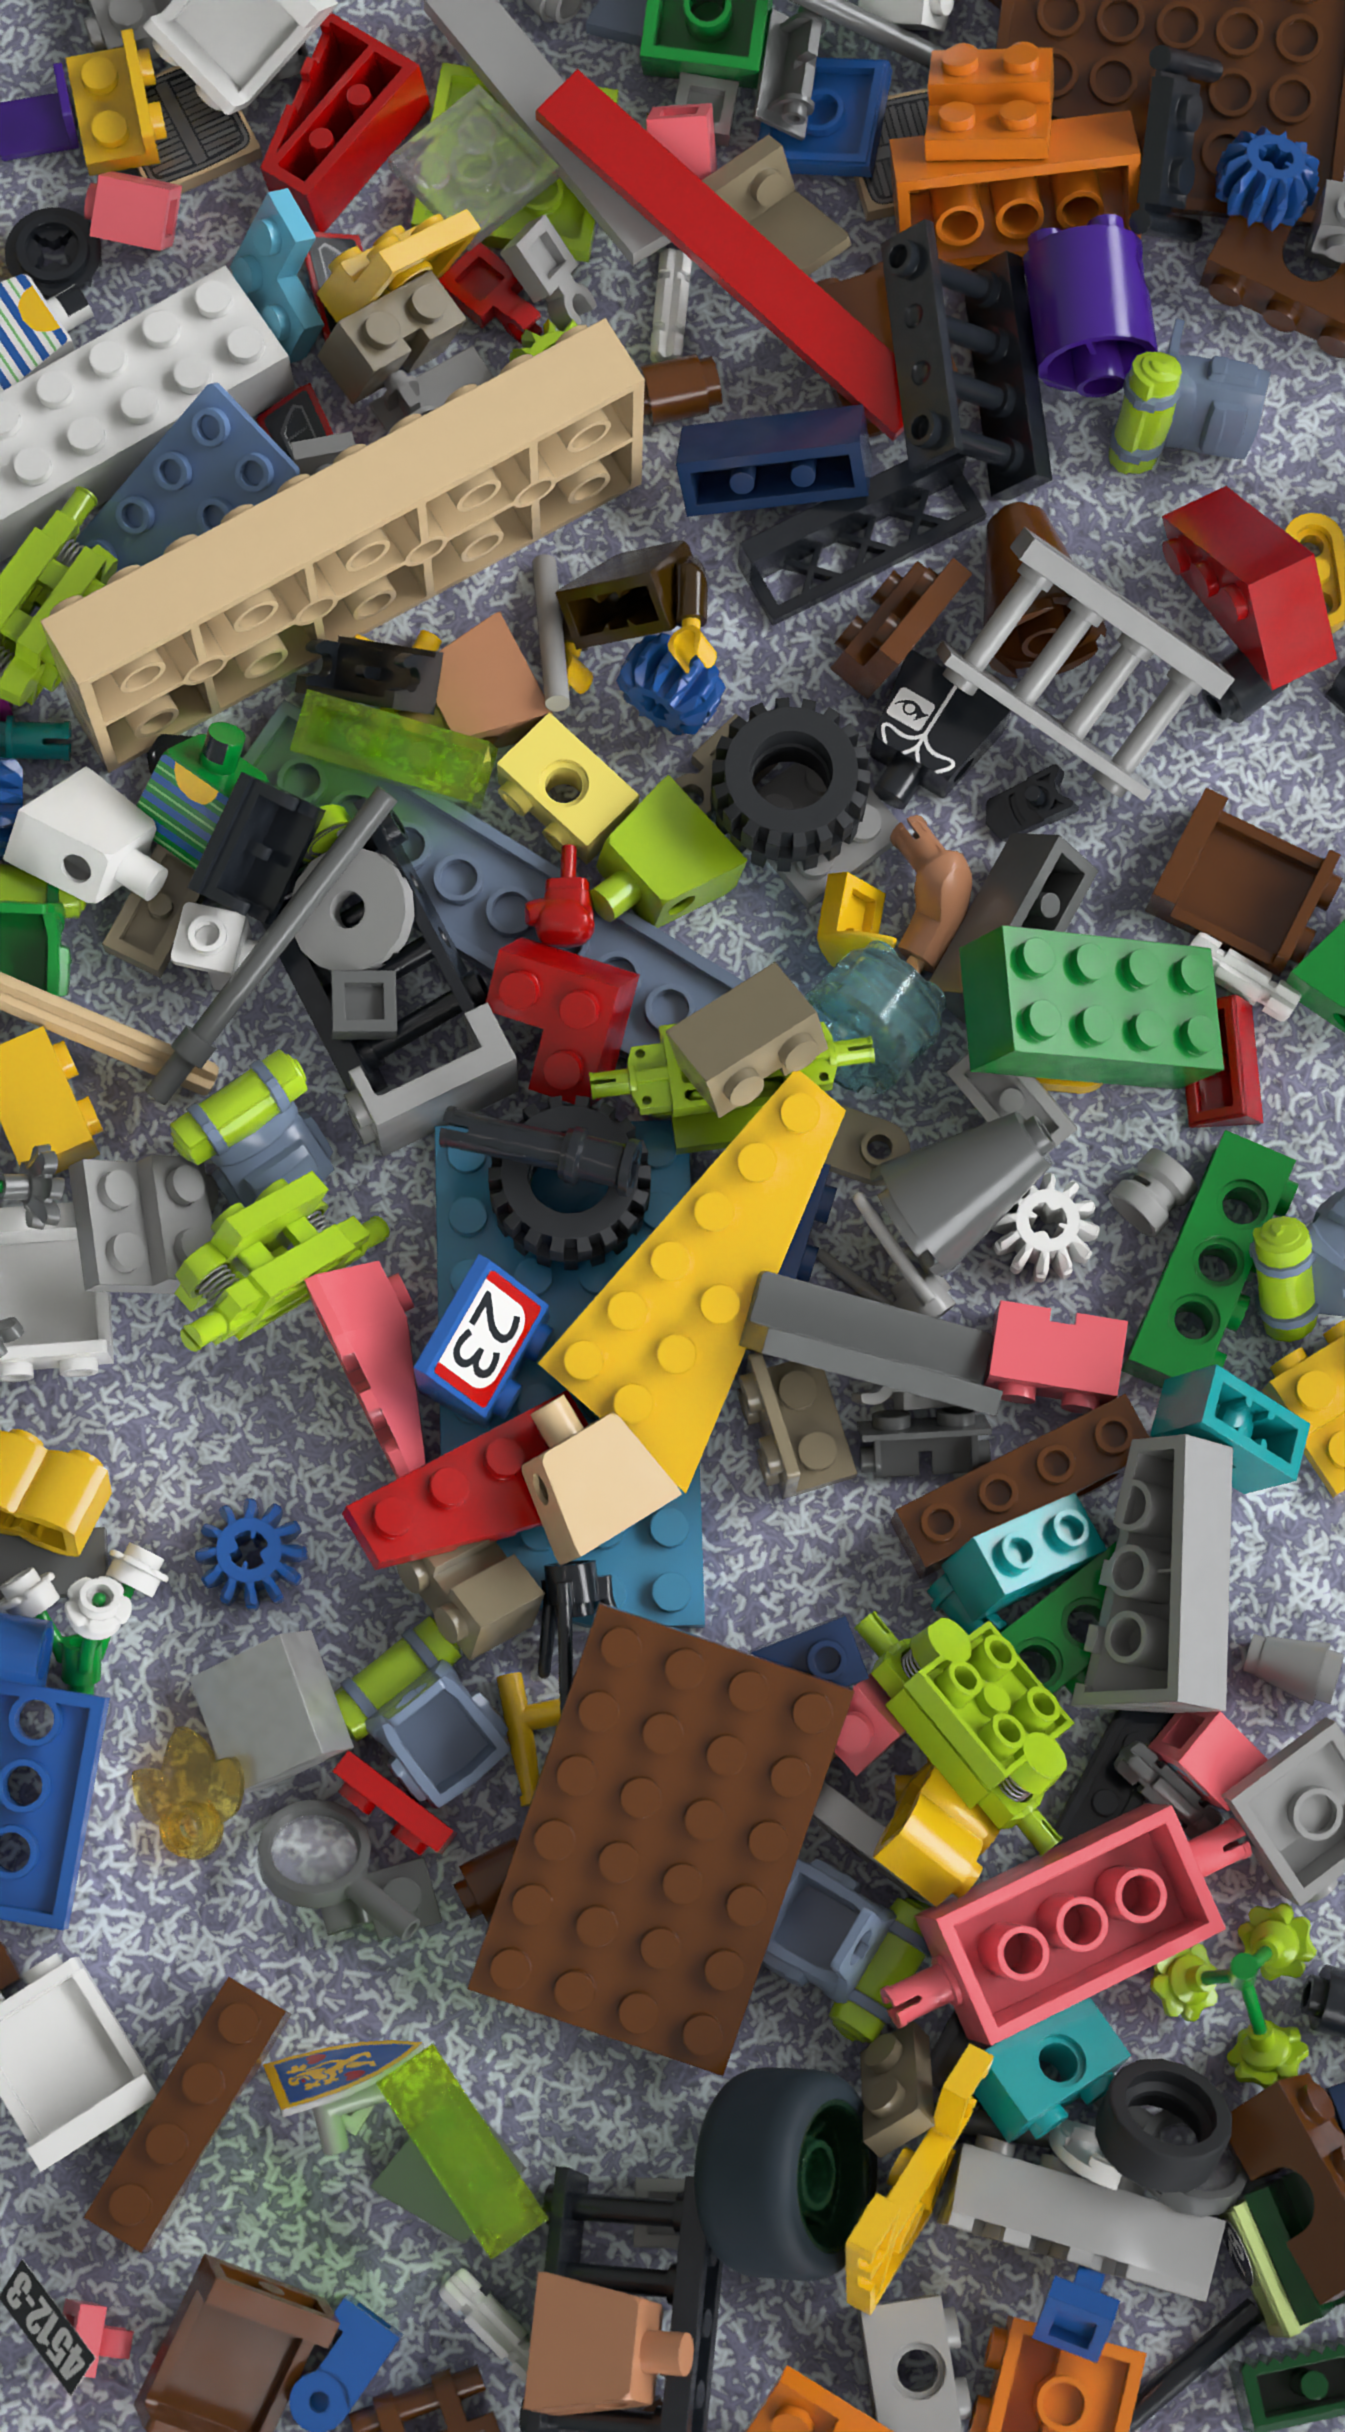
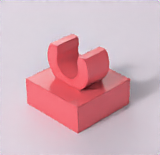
[63,2298,134,2378]

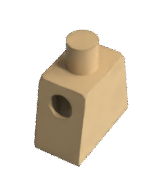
[522,1395,682,1566]

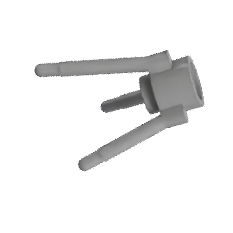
[816,1192,956,1319]

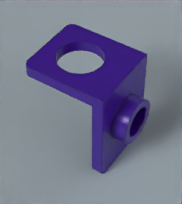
[0,62,80,161]

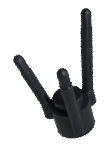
[537,1560,617,1714]

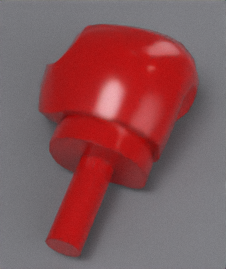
[524,844,594,948]

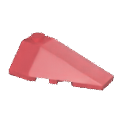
[304,1261,427,1479]

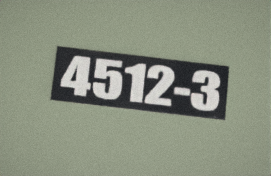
[0,2259,96,2396]

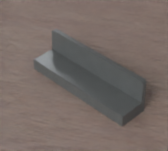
[739,1271,1003,1416]

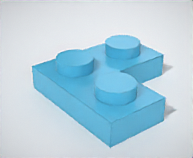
[230,188,324,363]

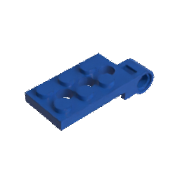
[0,1612,110,1930]

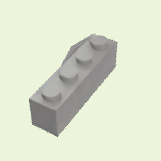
[1071,1434,1233,1713]
[937,2134,1226,2302]

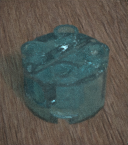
[804,940,947,1095]

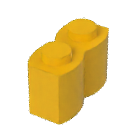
[0,1429,112,1557]
[873,1760,1000,1907]

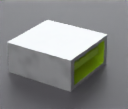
[189,1630,354,1796]

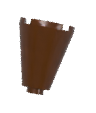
[983,502,1107,678]

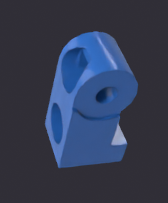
[289,2294,403,2432]

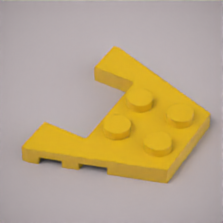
[845,2043,994,2316]

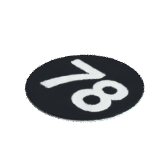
[1221,2218,1254,2286]

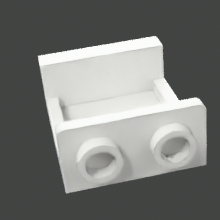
[143,0,339,115]
[0,1202,114,1382]
[0,1953,160,2172]

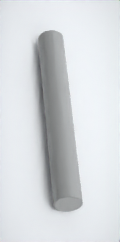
[532,554,570,712]

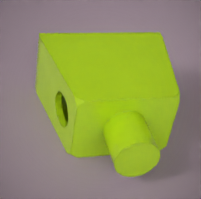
[589,775,748,928]

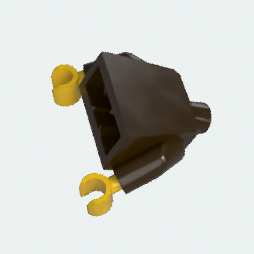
[555,540,717,694]

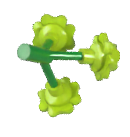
[1150,1903,1317,2089]

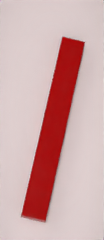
[536,69,904,441]

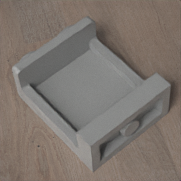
[344,1002,519,1157]

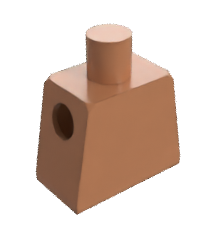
[396,611,552,759]
[523,2272,694,2416]

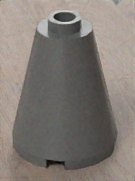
[870,1111,1056,1277]

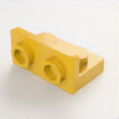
[65,28,167,176]

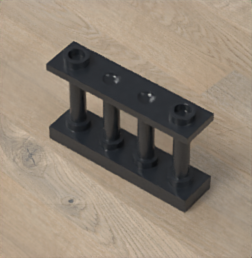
[880,219,1053,501]
[261,797,489,1093]
[519,2166,723,2432]

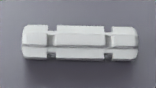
[650,248,692,363]
[1189,932,1301,1022]
[439,2268,530,2384]

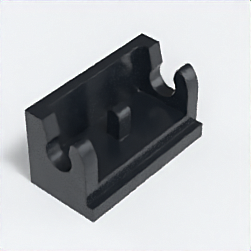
[295,636,444,715]
[187,772,326,925]

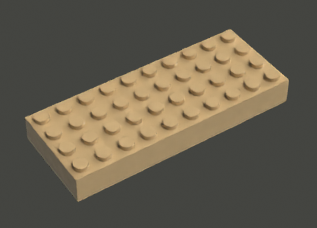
[40,318,645,773]

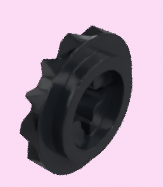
[5,207,102,300]

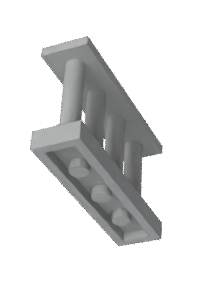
[936,527,1235,801]

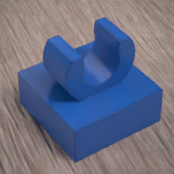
[1032,2265,1120,2363]

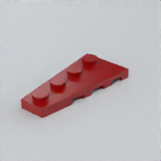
[342,1390,589,1570]

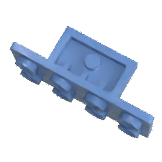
[69,382,300,572]

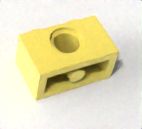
[497,712,639,865]

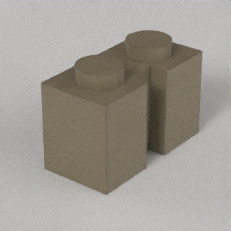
[317,270,467,405]
[666,962,828,1118]
[397,1539,545,1661]

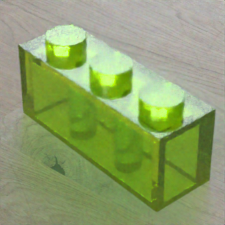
[290,689,498,810]
[376,2043,550,2260]

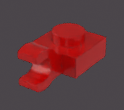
[438,240,543,345]

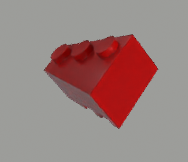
[260,12,431,233]
[1162,486,1337,691]

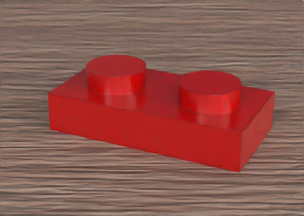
[332,1750,458,1856]

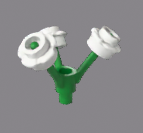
[0,1542,168,1695]

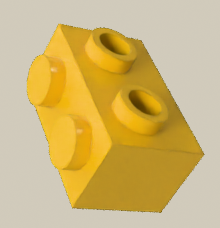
[0,1026,104,1175]

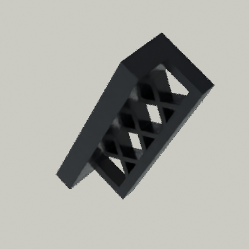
[738,453,987,626]

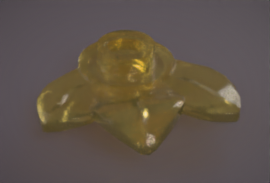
[132,1726,245,1860]

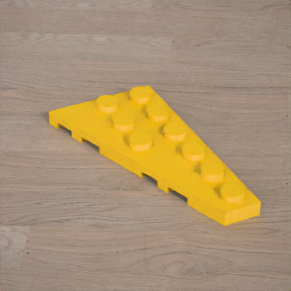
[538,1070,846,1493]

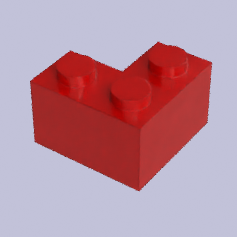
[486,937,640,1107]

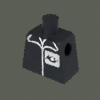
[869,649,1011,810]

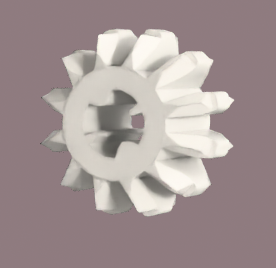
[991,1172,1100,1283]

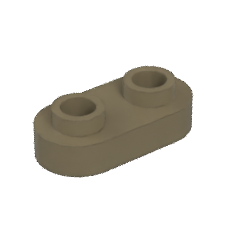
[824,1104,911,1186]

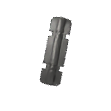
[1114,1740,1224,1839]

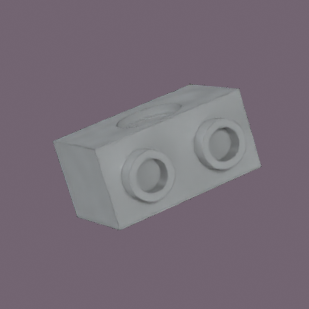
[856,2294,972,2432]

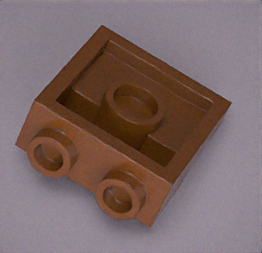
[830,558,973,700]

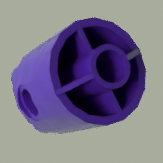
[1023,214,1158,398]

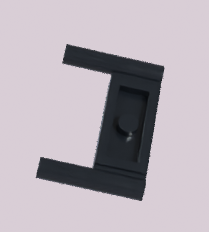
[1129,45,1223,243]

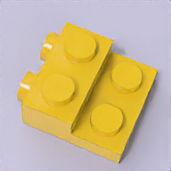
[317,209,481,322]
[1262,1319,1345,1498]

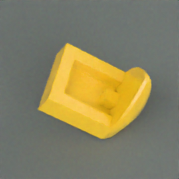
[817,872,897,967]

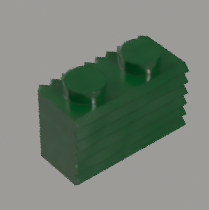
[1228,2337,1345,2432]

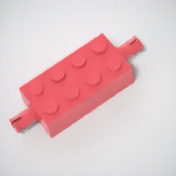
[880,1803,1252,2046]

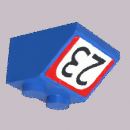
[413,1254,554,1430]

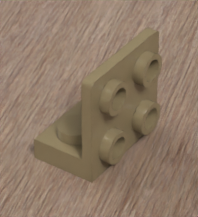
[702,134,851,276]
[737,1352,857,1499]

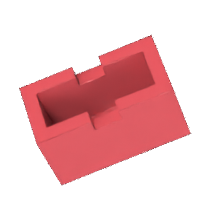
[984,1300,1128,1414]

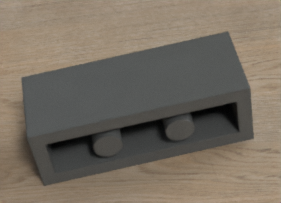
[924,833,1099,1024]

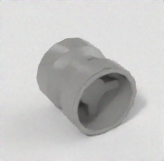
[1108,1148,1198,1238]

